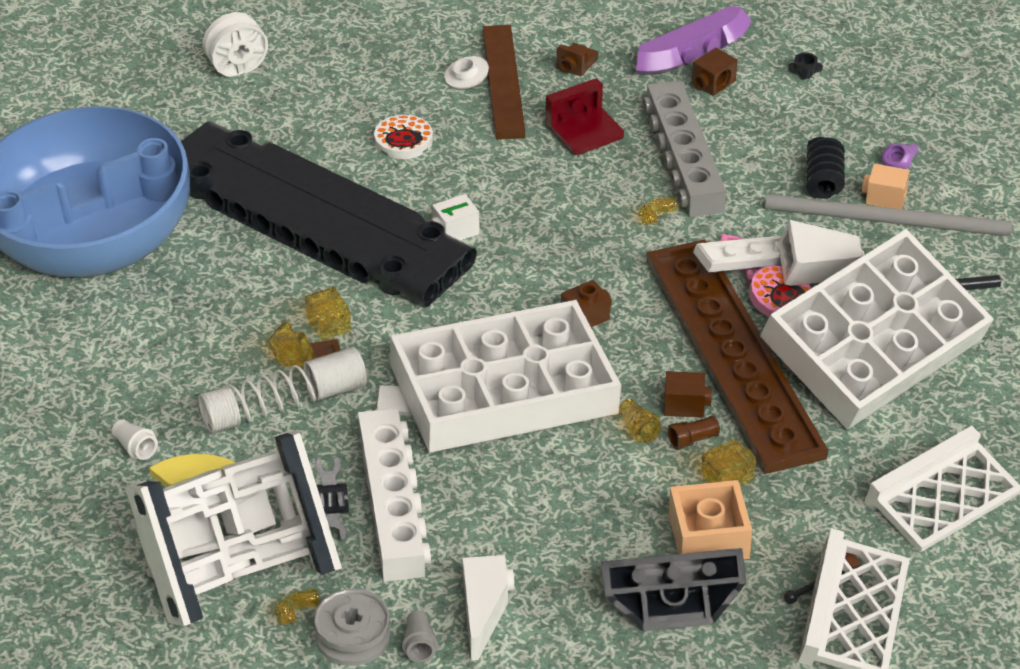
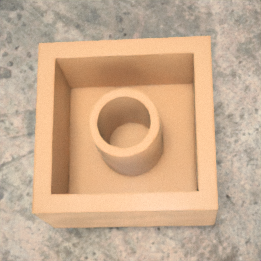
[668,480,752,559]

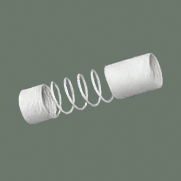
[198,347,367,434]

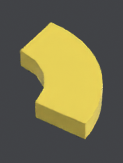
[149,454,236,488]

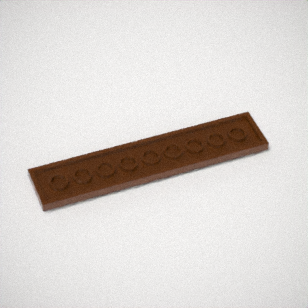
[646,239,828,474]

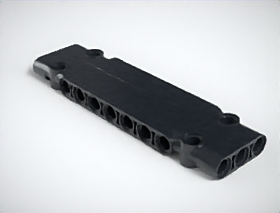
[181,121,477,307]

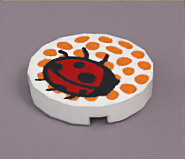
[374,115,433,159]

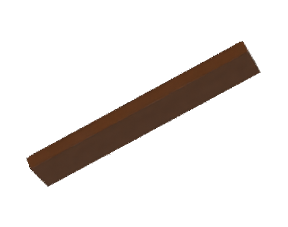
[483,25,525,140]

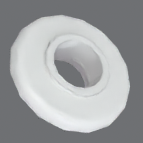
[444,56,489,89]

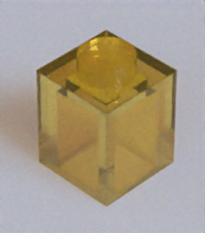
[701,438,756,487]

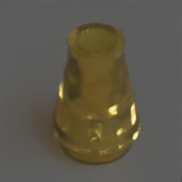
[619,399,661,443]

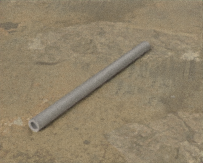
[765,194,1012,237]

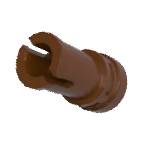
[668,416,720,450]

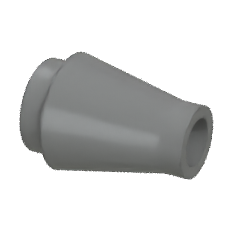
[402,611,438,663]

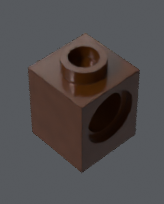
[692,47,738,96]

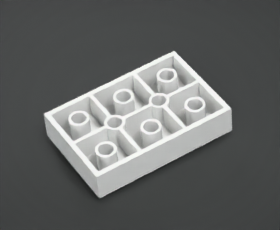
[760,229,994,430]
[390,300,621,453]

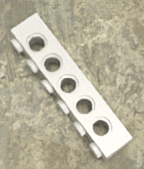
[358,408,431,582]

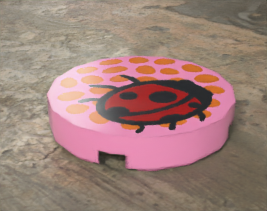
[749,265,811,317]

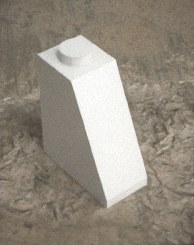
[778,220,864,286]

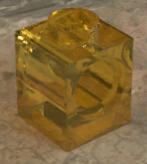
[305,287,351,341]

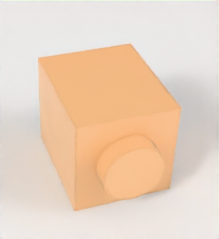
[862,164,910,209]

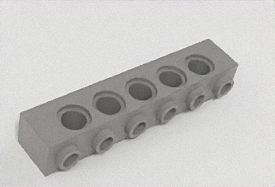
[642,80,726,218]

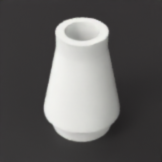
[112,419,158,460]

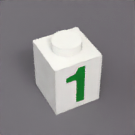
[430,194,479,240]

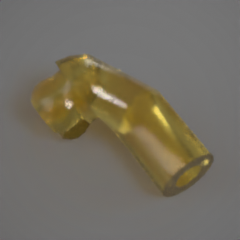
[639,196,677,225]
[274,588,320,625]

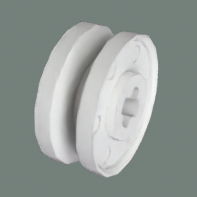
[203,12,268,77]

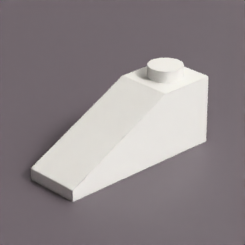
[463,555,514,661]

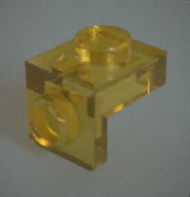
[267,322,317,366]

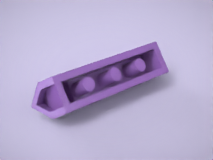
[636,6,751,75]

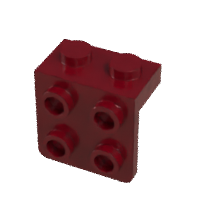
[545,78,624,155]

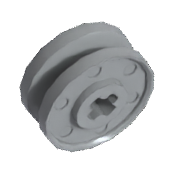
[314,589,391,666]

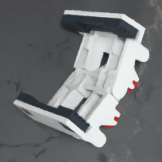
[125,430,342,626]

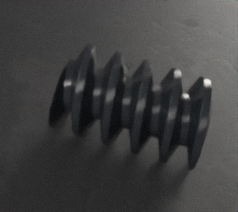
[806,137,845,199]

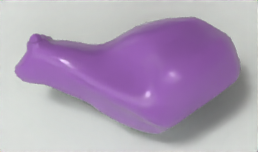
[881,143,918,169]

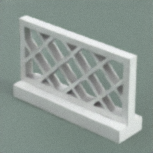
[864,426,1020,552]
[798,528,910,669]

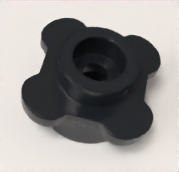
[788,52,823,79]

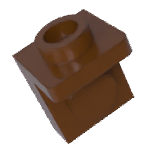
[556,43,598,77]

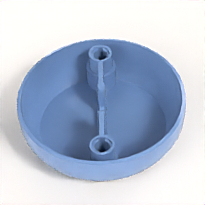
[0,106,190,277]

